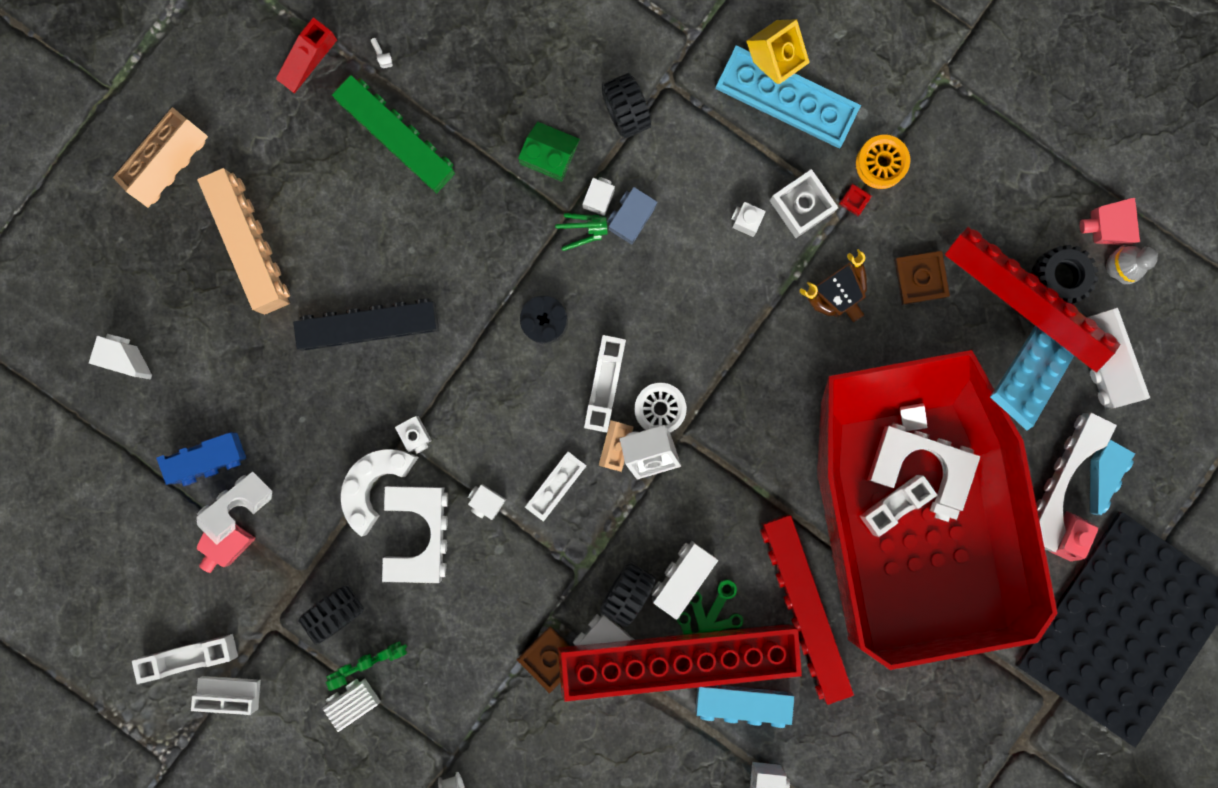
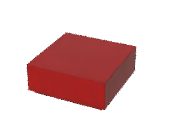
[839,184,872,216]

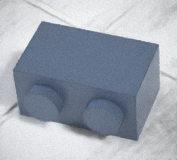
[607,187,657,245]

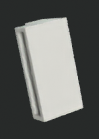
[191,676,261,715]

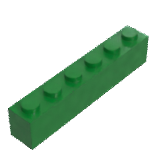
[332,75,455,194]

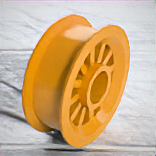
[856,135,910,189]

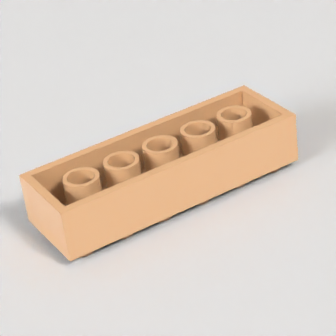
[197,168,290,315]

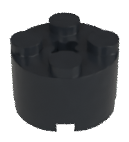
[520,296,568,344]

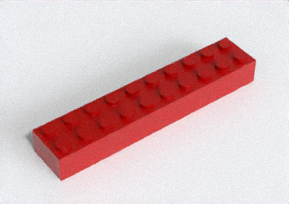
[558,624,802,702]

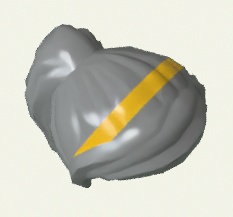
[1106,245,1158,284]

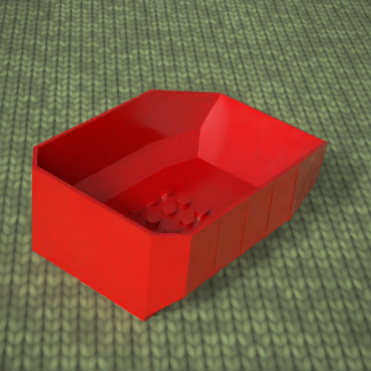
[817,350,1057,670]

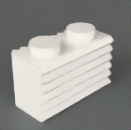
[322,679,381,732]

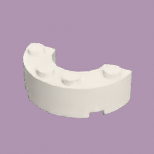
[341,450,419,537]

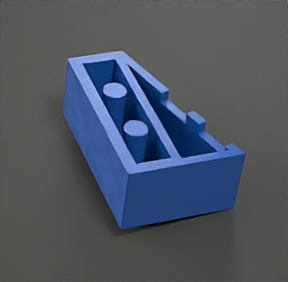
[156,432,247,487]

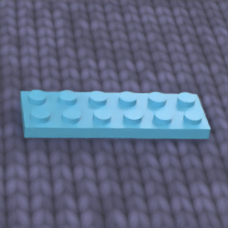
[715,45,861,149]
[990,326,1074,430]

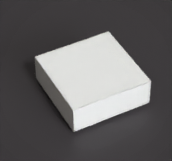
[900,403,927,431]

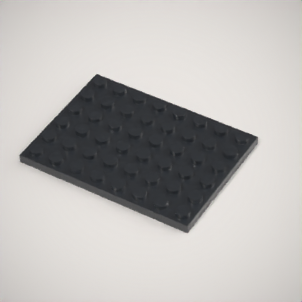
[1015,512,1218,748]

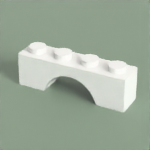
[584,335,626,433]
[132,634,238,684]

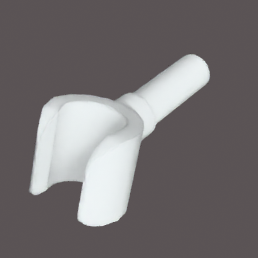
[371,38,393,68]

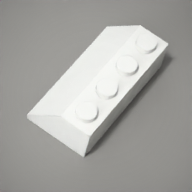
[1086,308,1150,409]

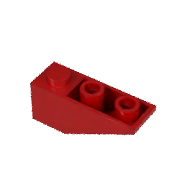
[276,17,337,94]

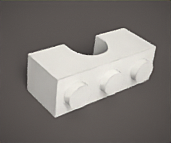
[197,472,272,545]
[860,475,937,537]

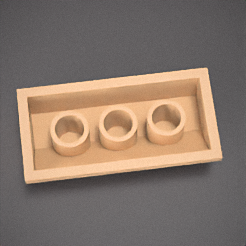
[113,107,208,208]

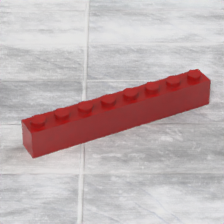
[945,227,1121,373]
[760,514,854,705]

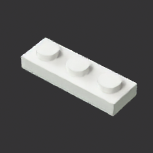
[525,452,586,522]

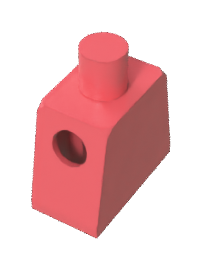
[1080,198,1140,246]
[1049,511,1098,561]
[197,524,255,573]

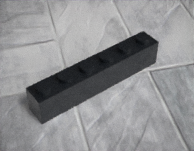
[293,298,439,351]

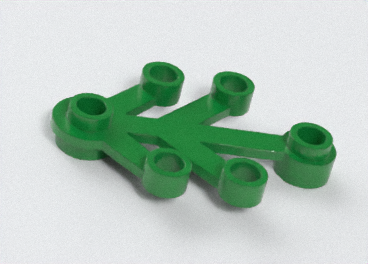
[677,579,743,635]
[325,641,407,691]

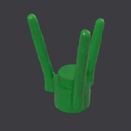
[555,213,607,251]

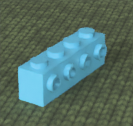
[695,685,794,728]

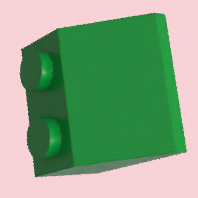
[518,121,580,182]

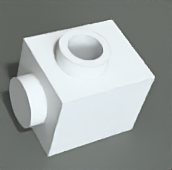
[583,177,615,216]
[731,202,766,237]
[395,416,432,454]
[468,484,506,520]

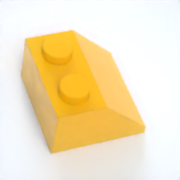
[747,19,810,84]

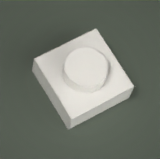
[930,502,960,522]

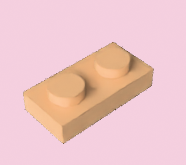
[599,420,633,472]

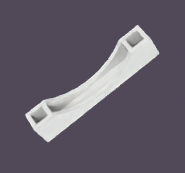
[1036,413,1117,552]

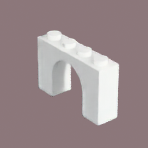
[867,423,980,511]
[382,486,448,583]

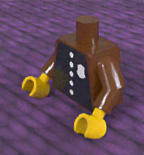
[800,249,867,323]

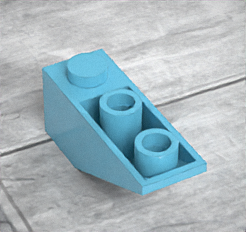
[1090,440,1135,515]

